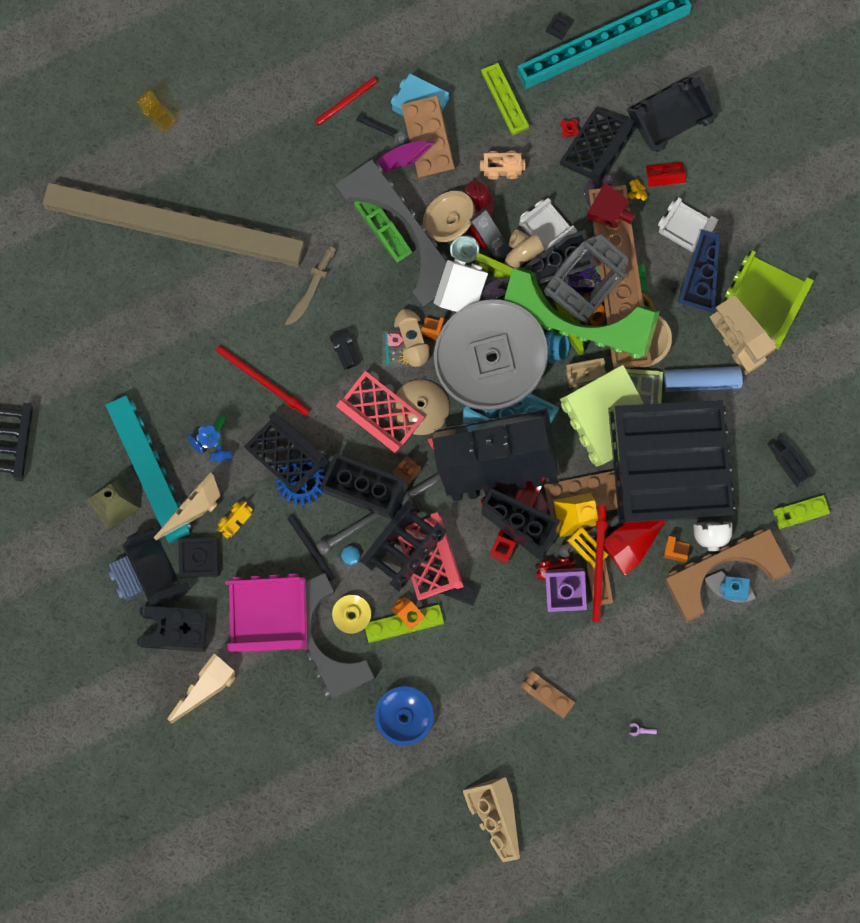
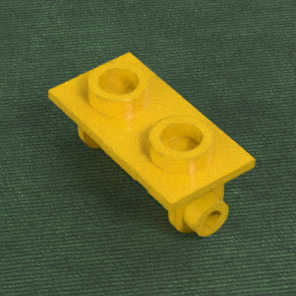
[216,501,253,539]

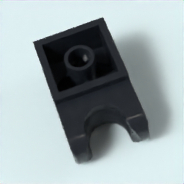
[137,606,208,652]

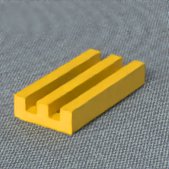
[567,527,608,569]

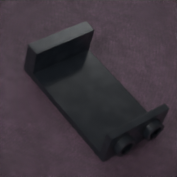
[122,528,191,607]

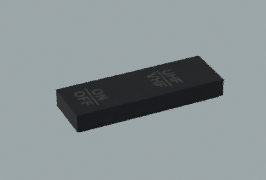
[469,208,511,263]

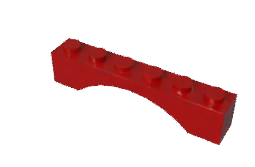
[490,478,546,564]

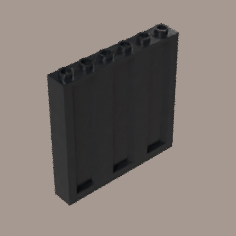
[608,400,736,524]

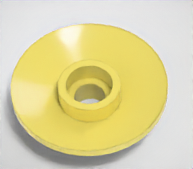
[332,595,371,634]

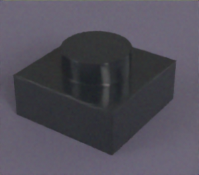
[546,14,571,40]

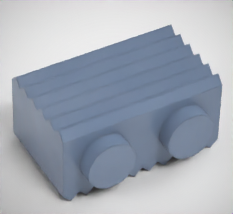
[108,556,144,602]

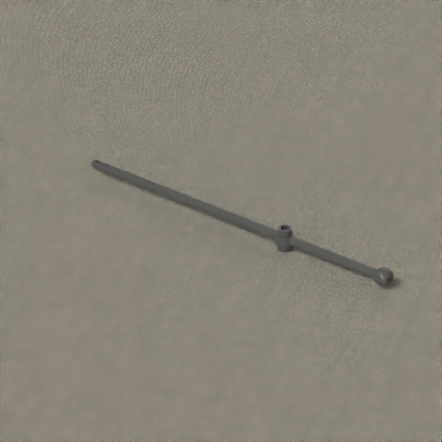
[316,400,562,555]

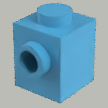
[720,576,750,602]

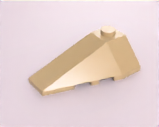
[463,777,520,862]

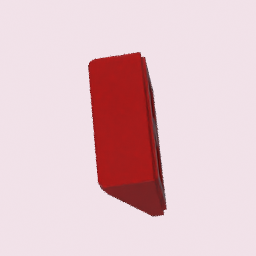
[646,162,686,187]

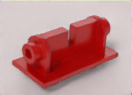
[535,557,575,581]

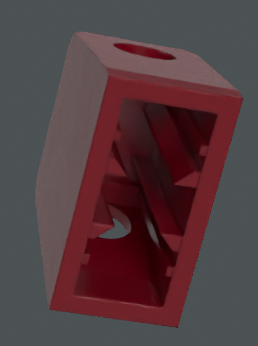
[587,183,636,228]

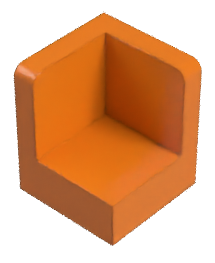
[421,317,444,340]
[663,536,690,563]

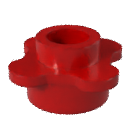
[560,119,580,138]

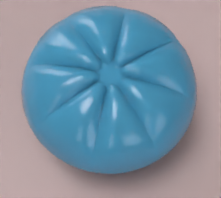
[545,330,570,364]

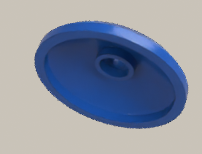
[375,686,434,746]

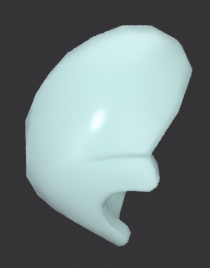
[450,235,480,263]

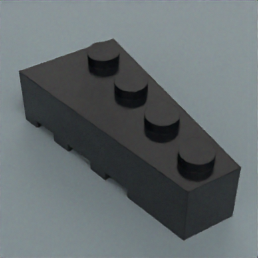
[481,488,561,562]

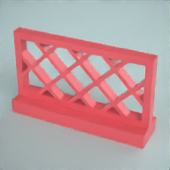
[336,371,425,454]
[398,512,464,600]

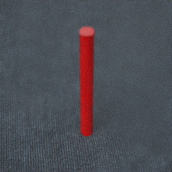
[315,77,378,126]

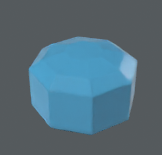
[341,546,360,566]

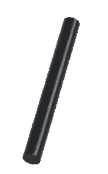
[287,515,336,582]

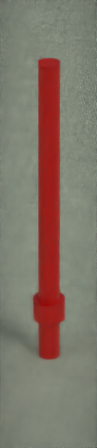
[216,345,311,416]
[592,505,607,622]

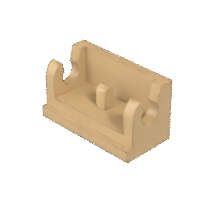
[565,358,607,388]

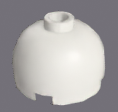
[693,521,732,551]

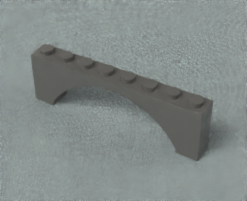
[334,159,448,309]

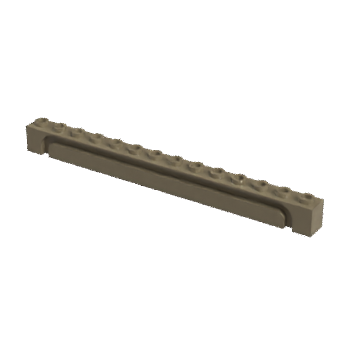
[43,182,304,267]

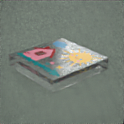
[381,330,421,369]

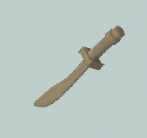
[285,246,336,325]

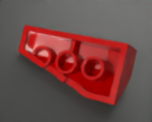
[604,521,666,576]

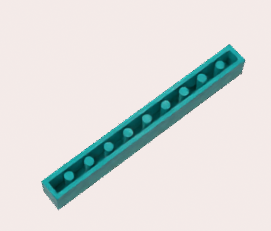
[517,0,692,90]

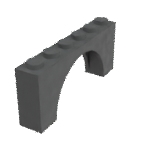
[305,573,374,700]

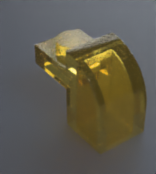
[135,89,177,134]

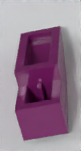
[377,140,436,173]

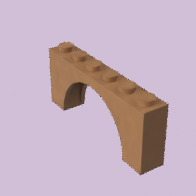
[665,529,791,623]

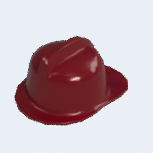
[462,178,494,216]

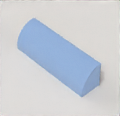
[663,366,743,392]

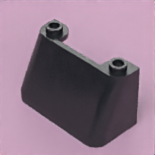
[627,76,718,152]

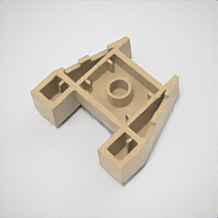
[710,295,777,375]

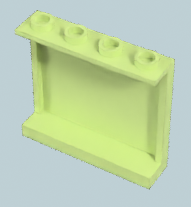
[560,365,644,467]

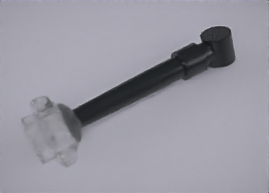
[356,113,407,146]

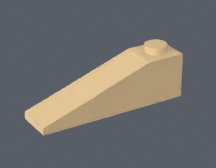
[154,472,220,540]
[167,654,235,724]

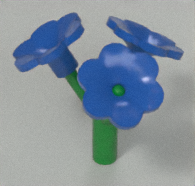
[187,415,232,461]

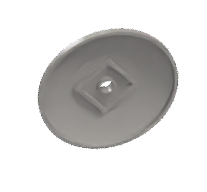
[434,300,548,410]

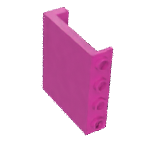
[225,574,308,652]

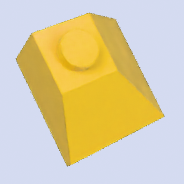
[553,493,598,537]

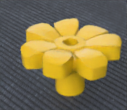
[628,179,647,201]

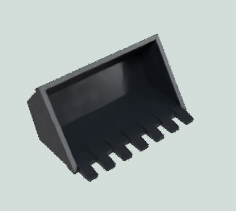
[432,408,560,501]

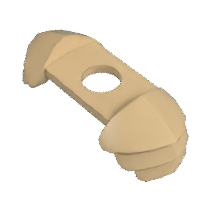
[394,309,429,367]

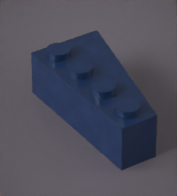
[677,228,720,313]

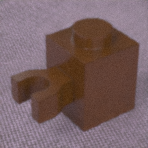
[392,456,421,486]

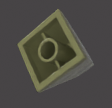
[87,478,140,530]

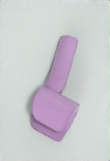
[629,723,657,736]

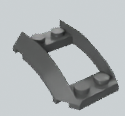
[544,234,628,324]

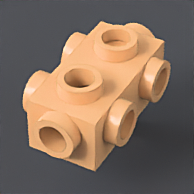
[480,151,525,180]

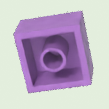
[546,568,587,612]

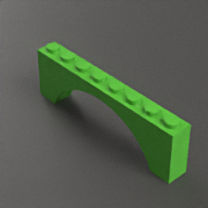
[504,267,660,358]

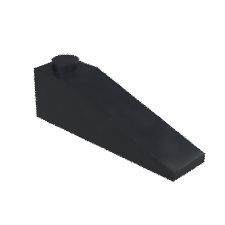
[523,230,600,284]

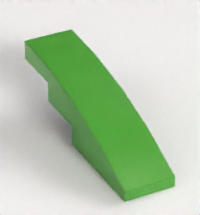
[353,202,413,263]

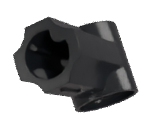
[329,330,359,370]

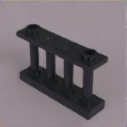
[0,403,33,481]
[360,500,447,592]

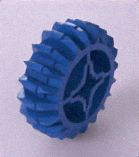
[275,454,325,506]

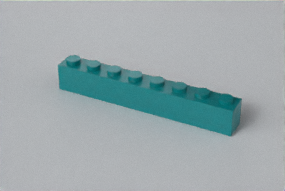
[106,396,191,544]

